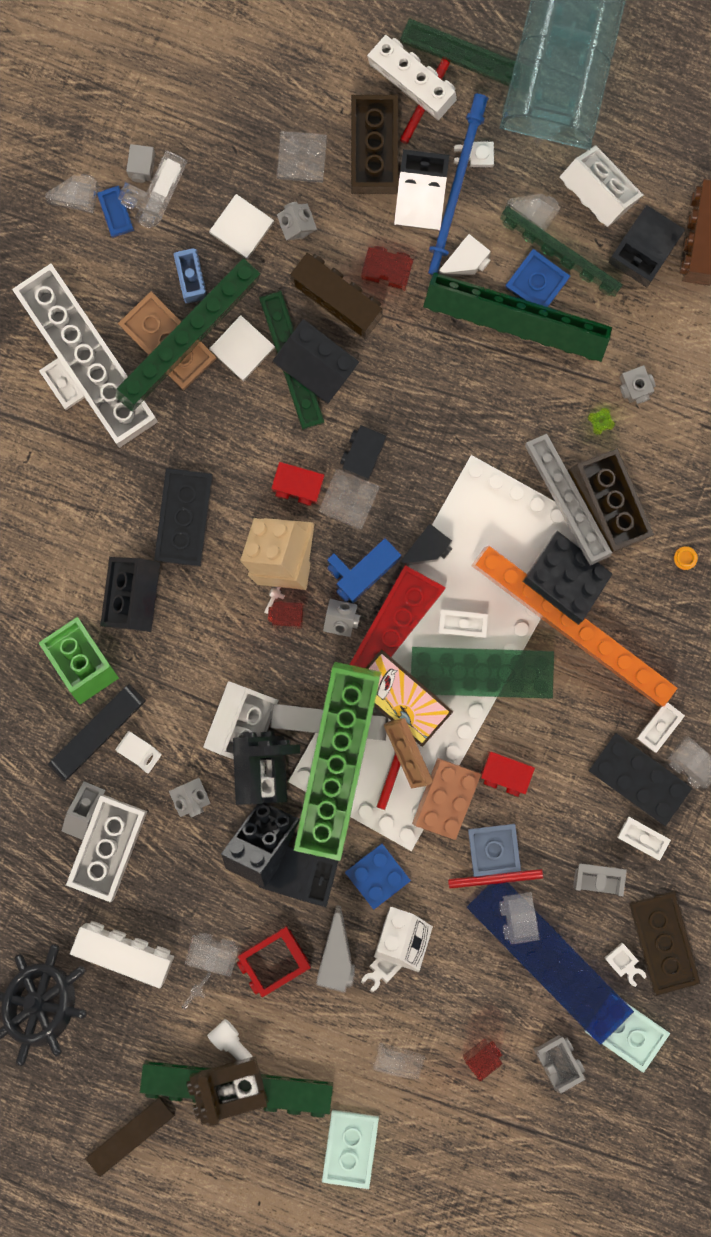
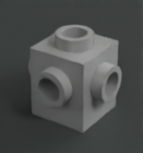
[277,202,317,241]
[619,365,656,404]
[323,599,360,637]
[169,778,211,817]

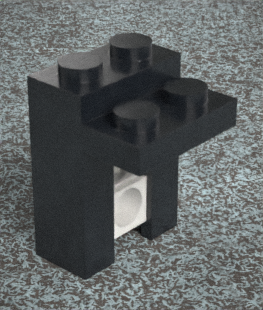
[233,731,301,805]

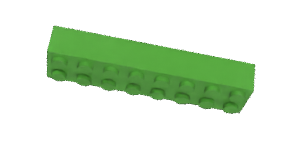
[294,662,381,861]

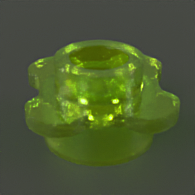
[588,408,615,435]

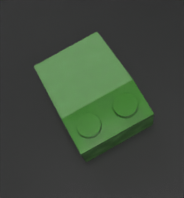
[39,617,119,704]

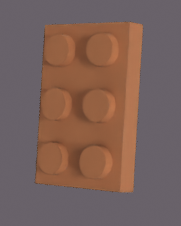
[412,758,481,840]

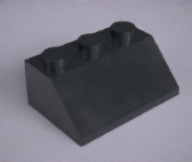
[272,319,359,404]
[100,557,160,632]

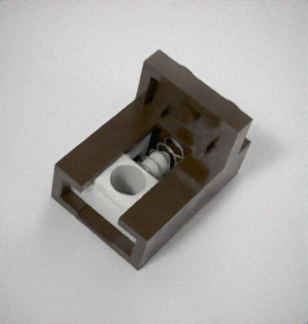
[187,1056,268,1127]

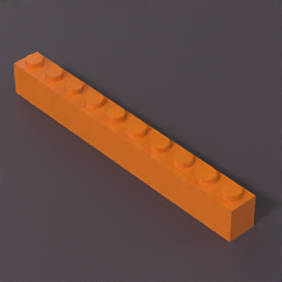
[471,546,678,707]

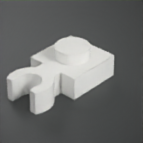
[454,142,494,167]
[605,943,646,987]
[361,958,402,992]

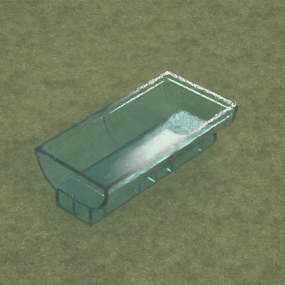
[499,0,626,150]

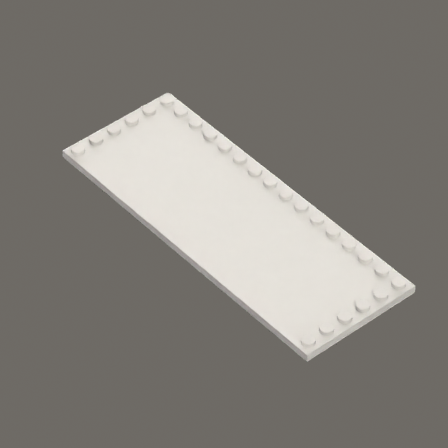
[288,455,580,851]

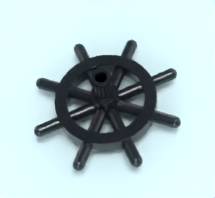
[0,944,87,1066]

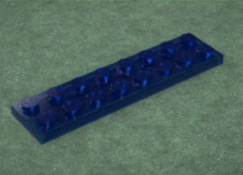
[467,882,634,1045]

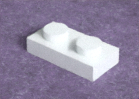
[39,358,85,410]
[439,610,488,638]
[636,702,685,753]
[617,817,671,861]

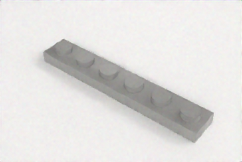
[525,434,612,565]

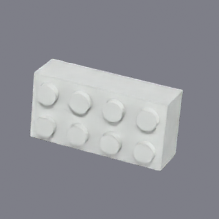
[66,795,148,902]
[70,921,174,988]

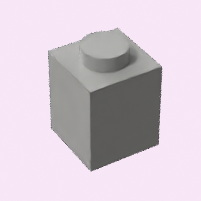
[126,144,155,183]

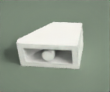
[439,234,491,277]

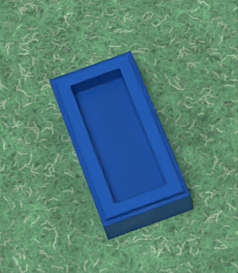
[97,185,134,238]

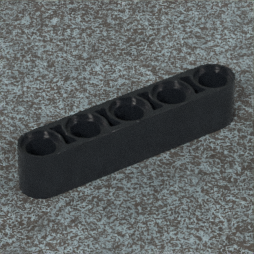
[48,684,146,782]

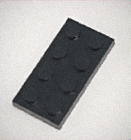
[154,468,213,567]
[588,733,693,826]

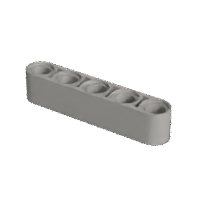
[271,704,388,741]

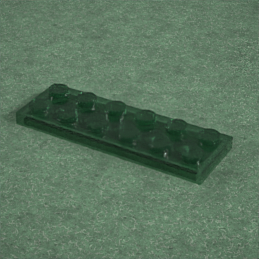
[411,647,554,699]

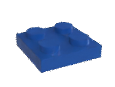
[505,249,570,307]
[345,843,411,910]

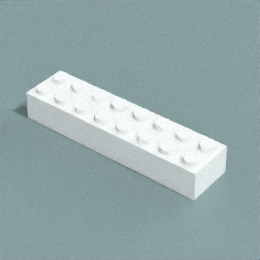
[12,264,158,448]

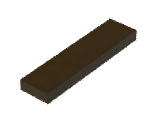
[85,1097,175,1177]

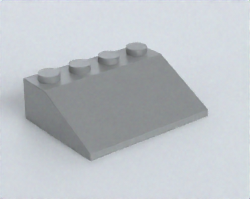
[316,905,355,992]

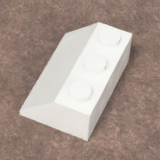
[560,146,643,227]
[203,681,278,759]

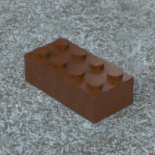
[679,179,711,286]

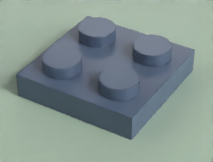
[468,824,521,877]

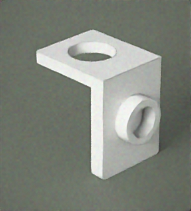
[115,731,162,773]

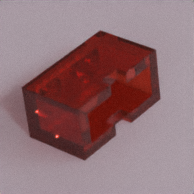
[361,246,414,291]
[268,601,303,629]
[463,1038,503,1082]

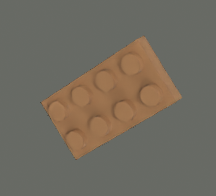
[118,292,217,391]

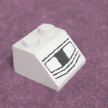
[374,907,433,972]

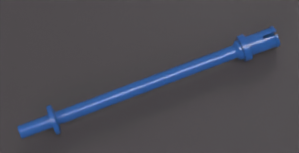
[428,94,489,275]

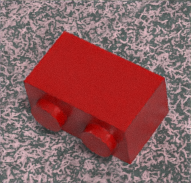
[271,462,325,506]
[480,751,535,797]

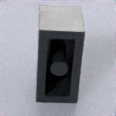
[340,425,387,482]

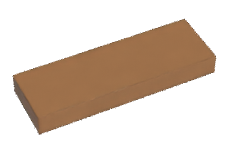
[384,718,433,789]

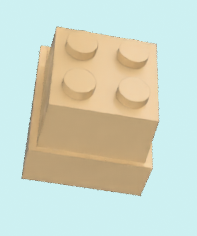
[240,518,314,590]

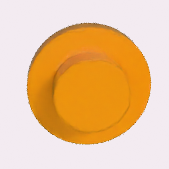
[674,546,698,570]

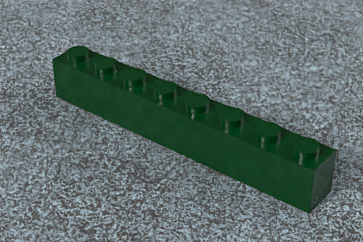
[115,258,261,412]
[423,272,612,362]
[140,1061,333,1118]

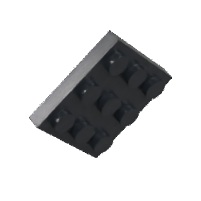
[523,530,613,625]

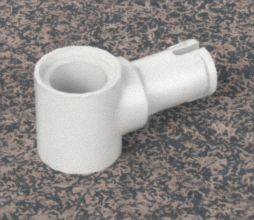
[207,1019,252,1061]

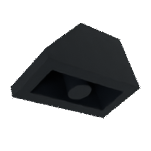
[401,524,453,566]

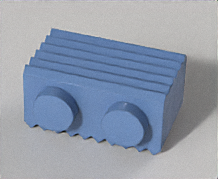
[173,248,207,304]

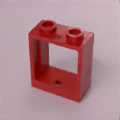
[236,925,311,998]

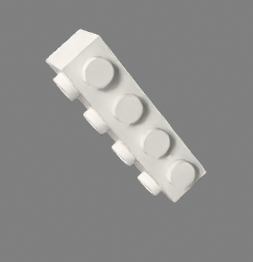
[367,35,457,120]

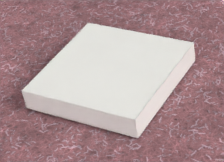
[209,194,274,260]
[209,315,275,382]

